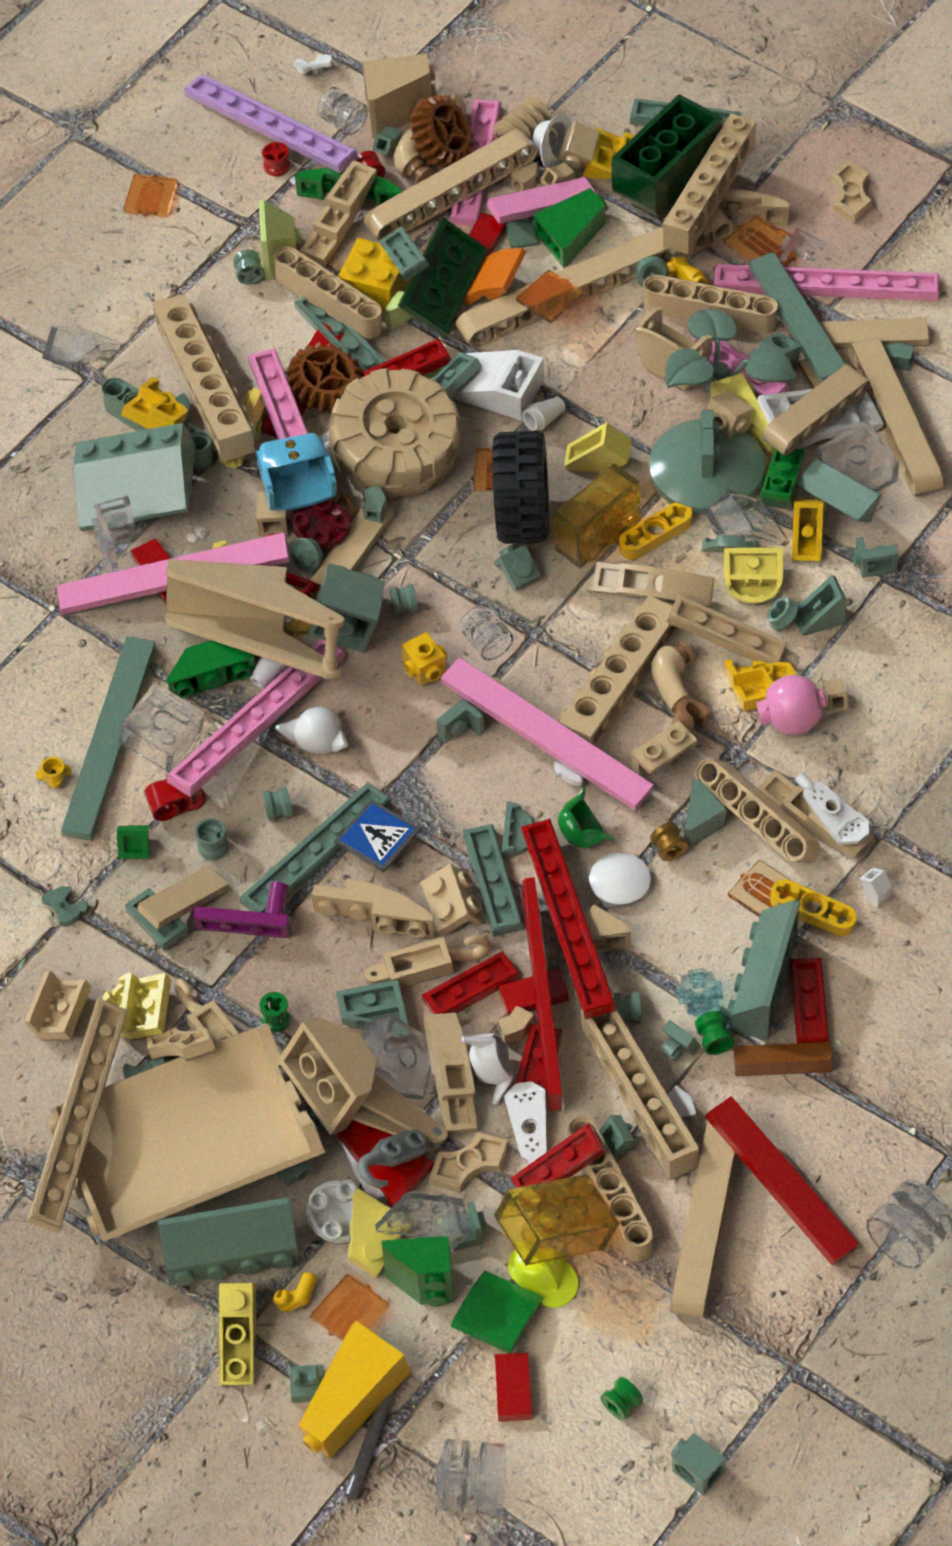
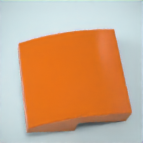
[463,248,527,306]

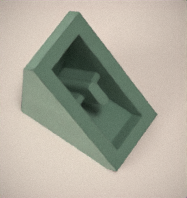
[795,575,846,636]
[684,779,726,848]

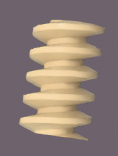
[493,97,551,139]

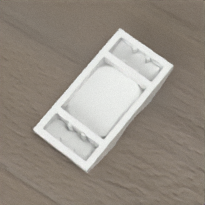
[757,389,884,447]

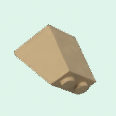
[362,54,436,139]

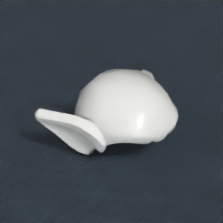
[275,706,348,754]
[461,1033,514,1106]

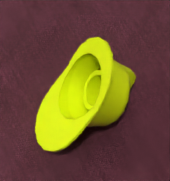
[508,1240,579,1308]

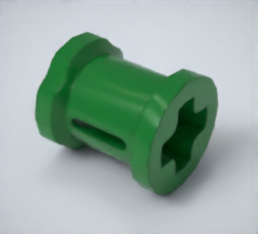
[259,992,290,1032]

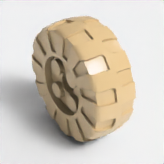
[329,368,461,499]

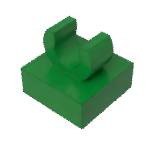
[117,825,150,859]

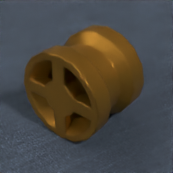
[650,822,688,861]

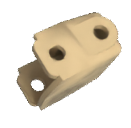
[636,306,712,390]

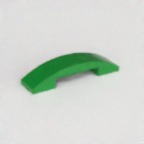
[295,168,402,207]

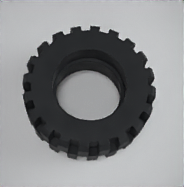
[492,430,549,544]

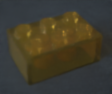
[553,463,640,569]
[494,1174,620,1266]

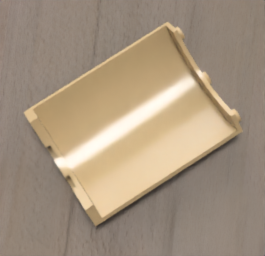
[46,1023,325,1242]

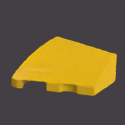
[583,127,635,179]
[121,377,189,429]
[724,659,797,711]

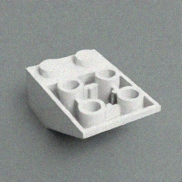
[451,350,544,421]

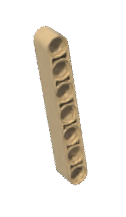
[364,129,538,241]
[849,337,943,495]
[670,1120,736,1318]

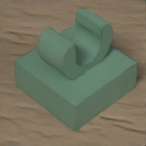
[661,1020,701,1061]
[599,1115,640,1161]
[290,1364,324,1403]

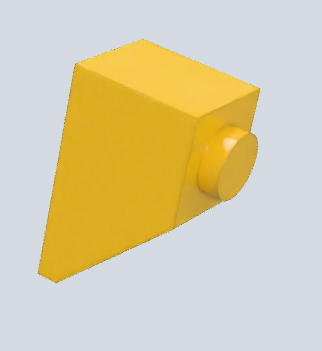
[792,498,824,561]

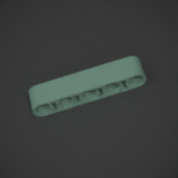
[101,377,214,469]

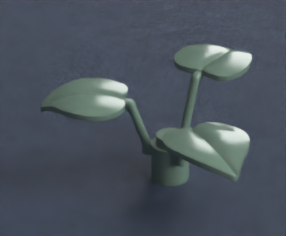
[665,309,796,394]

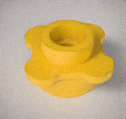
[35,757,72,788]

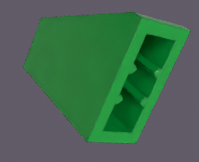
[534,188,607,267]

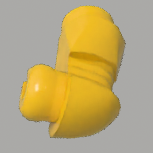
[666,257,708,284]

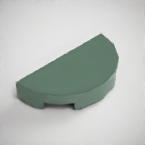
[702,535,761,552]
[502,801,534,858]

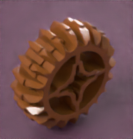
[408,95,475,168]
[286,342,363,415]

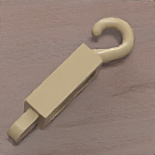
[365,936,491,988]
[174,978,239,1043]

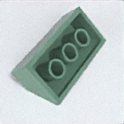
[726,900,800,1040]
[157,1197,300,1286]

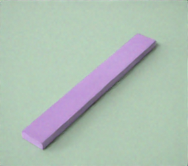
[184,74,358,173]

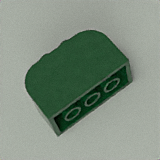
[611,94,723,218]

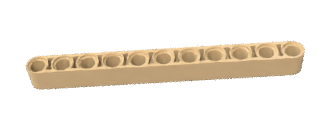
[456,206,734,348]

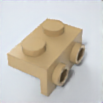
[631,720,697,778]
[421,864,483,936]
[25,971,92,1040]

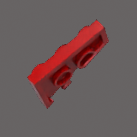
[337,1120,434,1211]

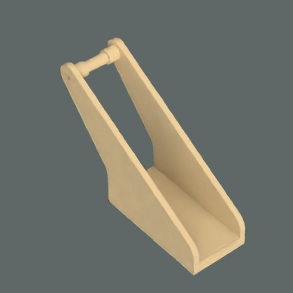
[165,559,344,679]

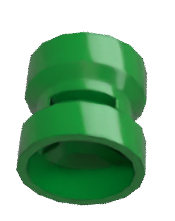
[695,1011,735,1055]

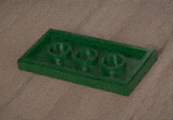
[398,218,488,337]

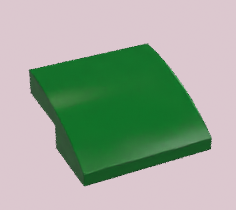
[451,1270,543,1354]

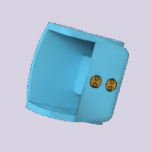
[256,433,337,510]

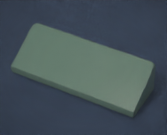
[796,459,882,522]

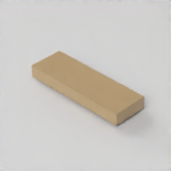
[137,865,229,929]

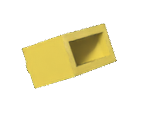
[564,422,632,473]

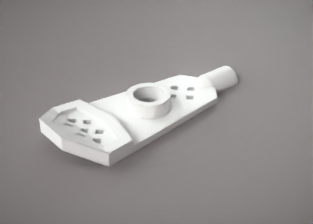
[795,772,869,845]
[504,1081,547,1164]

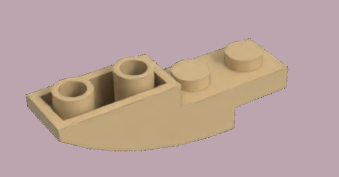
[592,561,715,607]
[312,878,435,938]
[423,1013,478,1134]

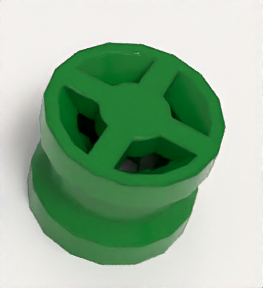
[600,1377,643,1420]

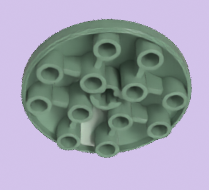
[649,410,765,514]

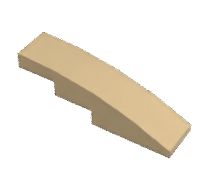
[300,160,377,267]
[757,769,875,858]

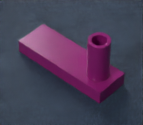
[193,882,291,939]

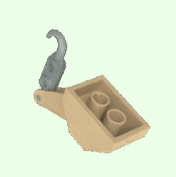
[278,1017,448,1188]

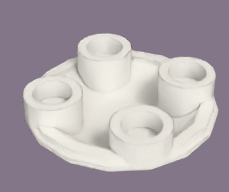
[589,852,651,908]
[306,1180,357,1244]

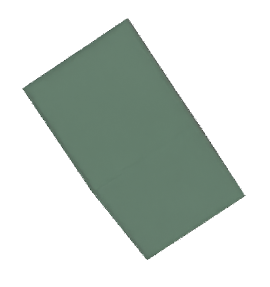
[372,126,402,155]
[883,342,915,371]
[363,485,387,523]

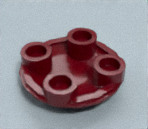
[292,499,351,549]

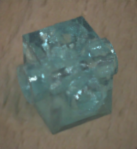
[676,968,723,1016]

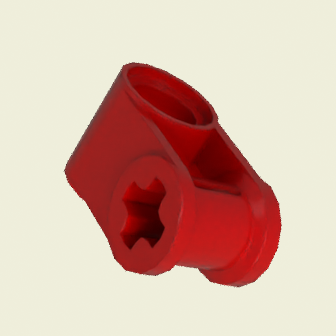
[144,779,206,821]

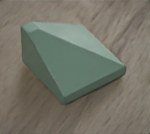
[505,219,538,249]

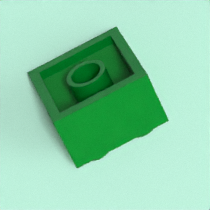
[382,1236,454,1306]

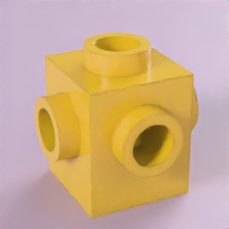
[401,632,448,686]

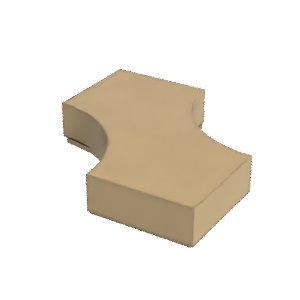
[830,160,872,224]
[145,1027,216,1060]
[429,1132,510,1193]

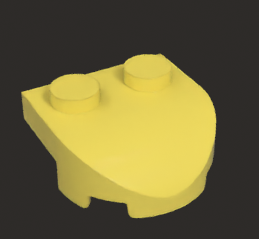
[724,548,783,604]
[102,972,171,1039]

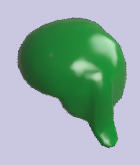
[557,785,615,848]

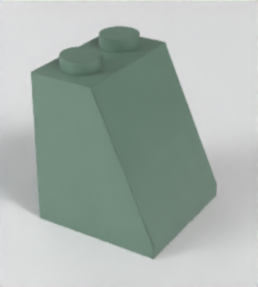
[307,563,385,653]

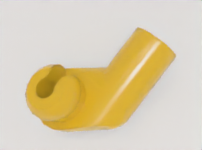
[273,1272,318,1312]

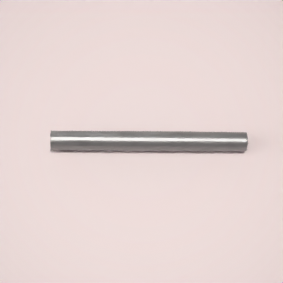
[344,1389,396,1500]

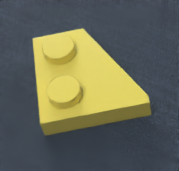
[348,1188,410,1278]

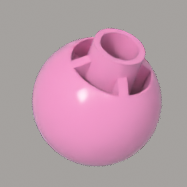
[757,675,827,735]

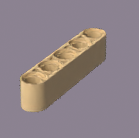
[274,247,382,339]
[644,275,778,334]
[762,364,870,456]
[695,759,820,863]
[567,1115,653,1262]

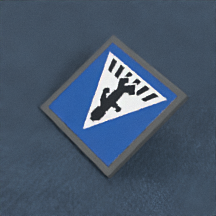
[334,799,421,873]

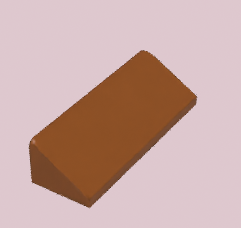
[733,1042,832,1076]

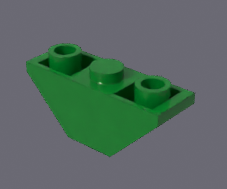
[761,449,805,510]
[166,640,255,701]

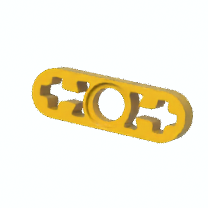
[619,502,692,560]
[770,879,857,936]

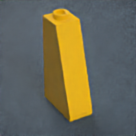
[298,1321,412,1459]

